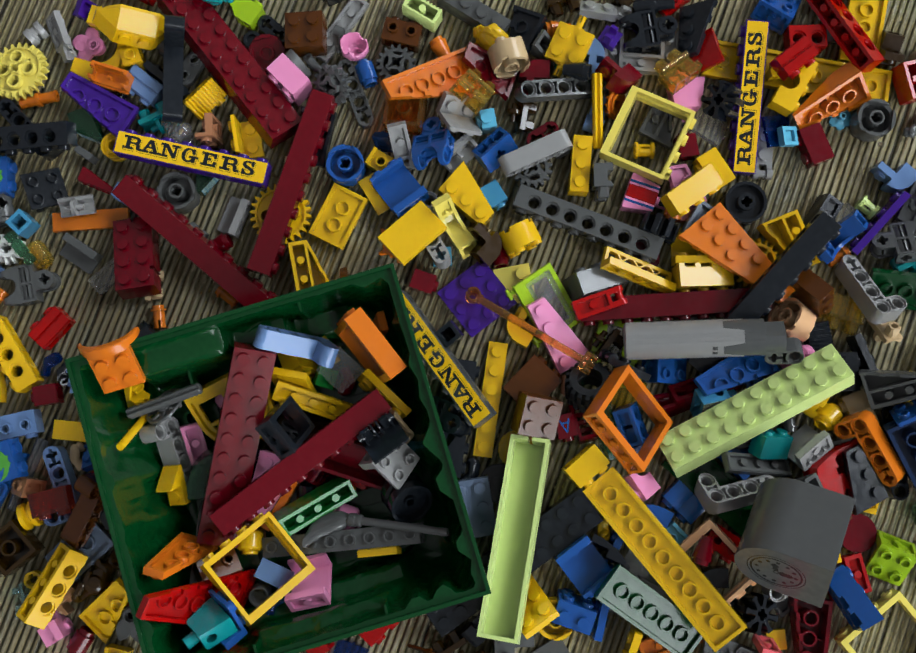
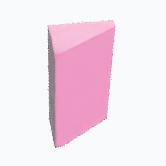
[180,422,211,465]

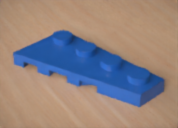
[693,356,780,397]

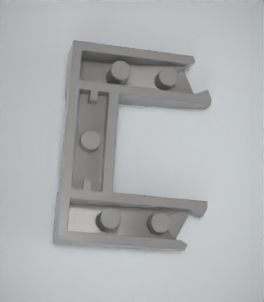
[603,22,679,80]

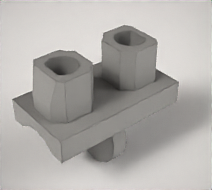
[57,194,97,218]

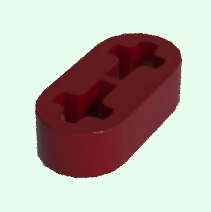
[526,121,559,144]

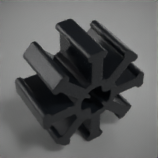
[701,80,745,122]
[638,211,681,245]
[734,592,779,635]

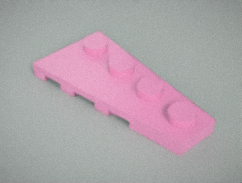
[526,297,593,374]

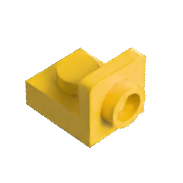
[119,46,146,70]

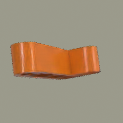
[834,410,906,487]

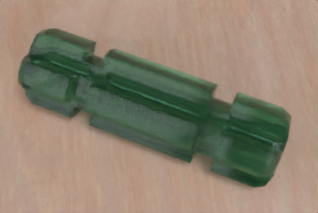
[4,231,36,266]

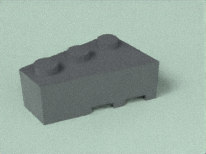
[561,259,630,301]

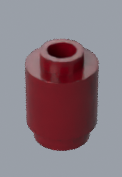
[66,625,95,653]

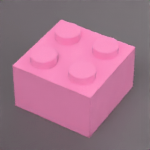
[266,53,313,107]

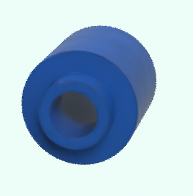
[355,59,378,89]

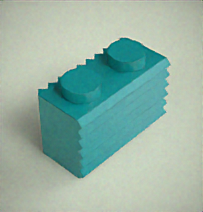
[748,428,793,460]

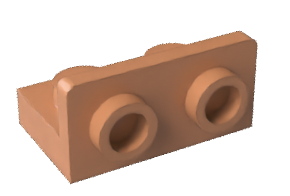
[194,112,223,149]

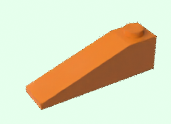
[792,62,872,129]

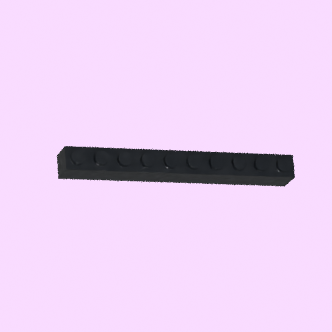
[686,211,842,374]

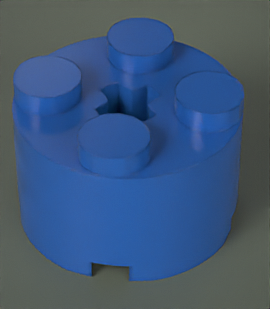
[326,144,366,187]

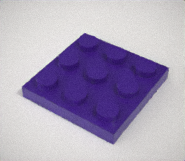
[437,262,517,338]

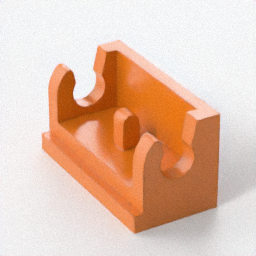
[87,60,134,95]

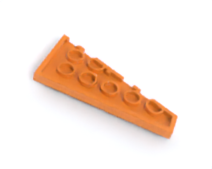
[380,42,498,100]
[677,202,796,304]

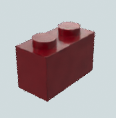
[796,122,835,169]

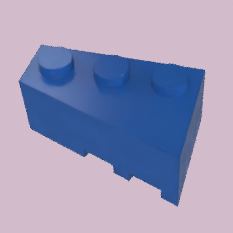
[828,564,884,631]

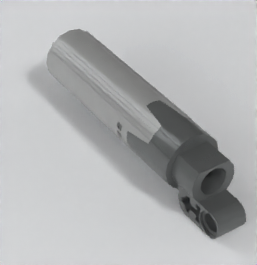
[623,318,804,365]

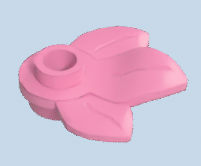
[72,27,106,61]

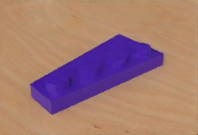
[60,71,140,137]
[849,191,911,255]

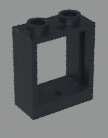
[255,395,316,460]

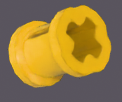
[633,142,655,159]

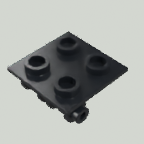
[20,167,69,213]
[356,412,410,465]

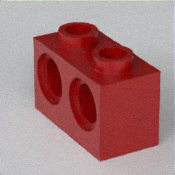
[783,24,828,54]

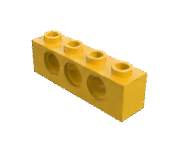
[0,315,45,393]
[16,542,88,630]

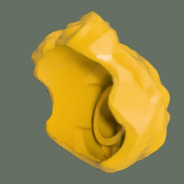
[473,23,509,51]

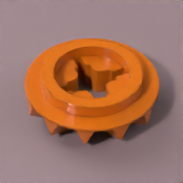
[604,91,626,120]

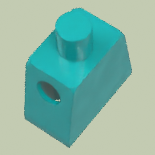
[182,598,238,650]

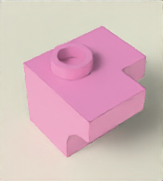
[623,472,661,501]
[37,610,74,648]

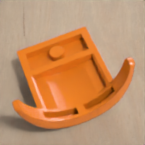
[77,326,146,394]

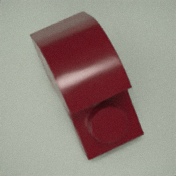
[595,56,643,94]
[518,59,550,95]

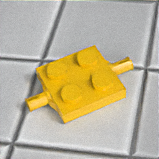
[544,15,595,78]

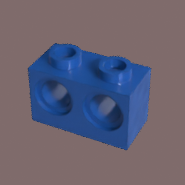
[612,401,649,447]

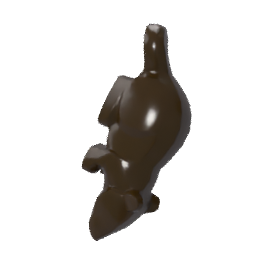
[71,549,120,603]

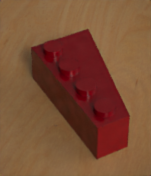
[787,596,833,653]

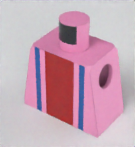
[619,172,665,214]

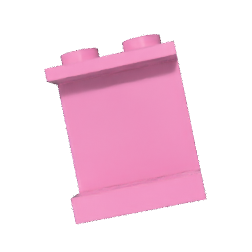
[284,552,332,612]

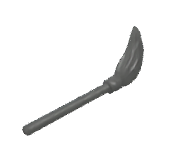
[302,511,449,548]

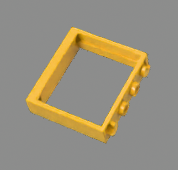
[200,511,315,626]

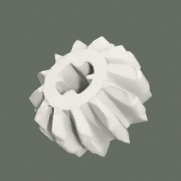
[0,233,28,266]

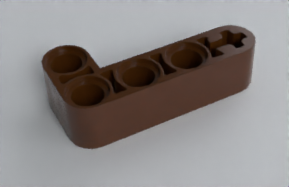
[60,473,104,550]

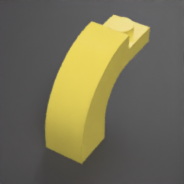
[431,193,477,260]

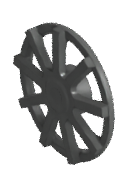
[146,388,182,426]

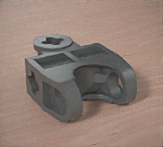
[870,221,916,264]
[0,263,61,306]

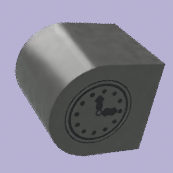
[734,478,856,608]

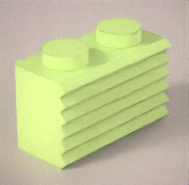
[402,0,443,33]

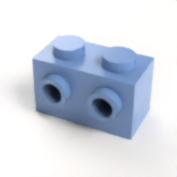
[0,409,45,441]

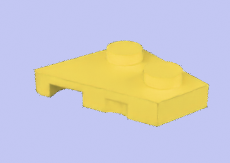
[493,263,535,304]

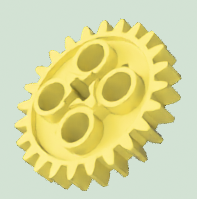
[0,42,50,101]

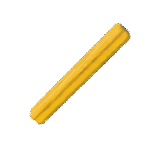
[592,73,603,149]

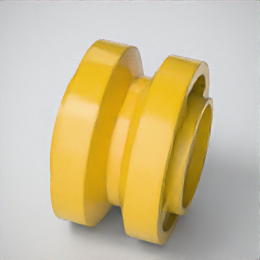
[101,133,126,162]
[16,499,44,531]

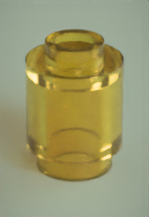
[26,240,55,269]

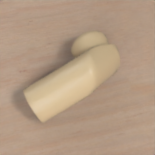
[69,442,85,472]

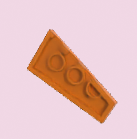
[143,532,218,580]

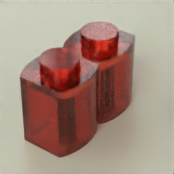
[27,485,76,521]

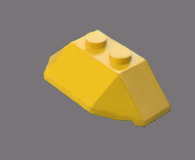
[92,4,165,51]

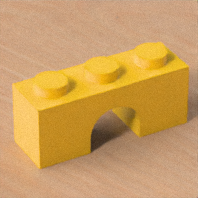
[766,61,819,117]
[567,134,593,197]

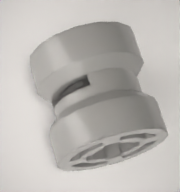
[22,20,50,47]

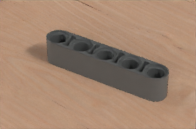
[514,77,607,103]

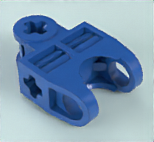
[411,116,455,171]

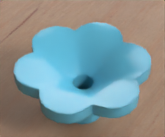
[829,110,851,130]

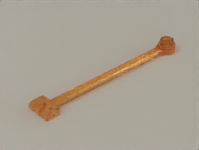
[465,287,599,375]

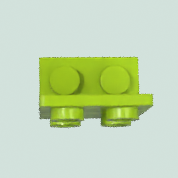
[865,530,916,586]

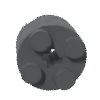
[850,99,896,142]
[156,172,201,214]

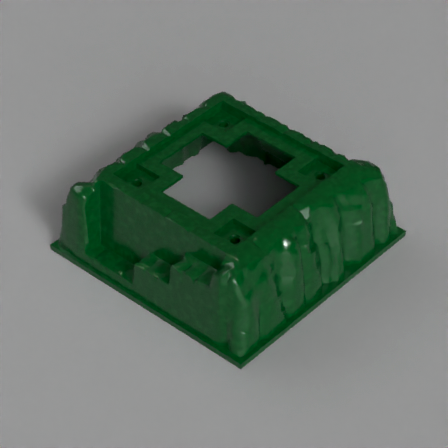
[65,263,491,653]

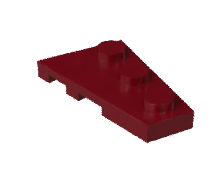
[462,42,518,101]

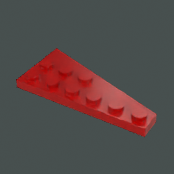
[135,569,256,624]

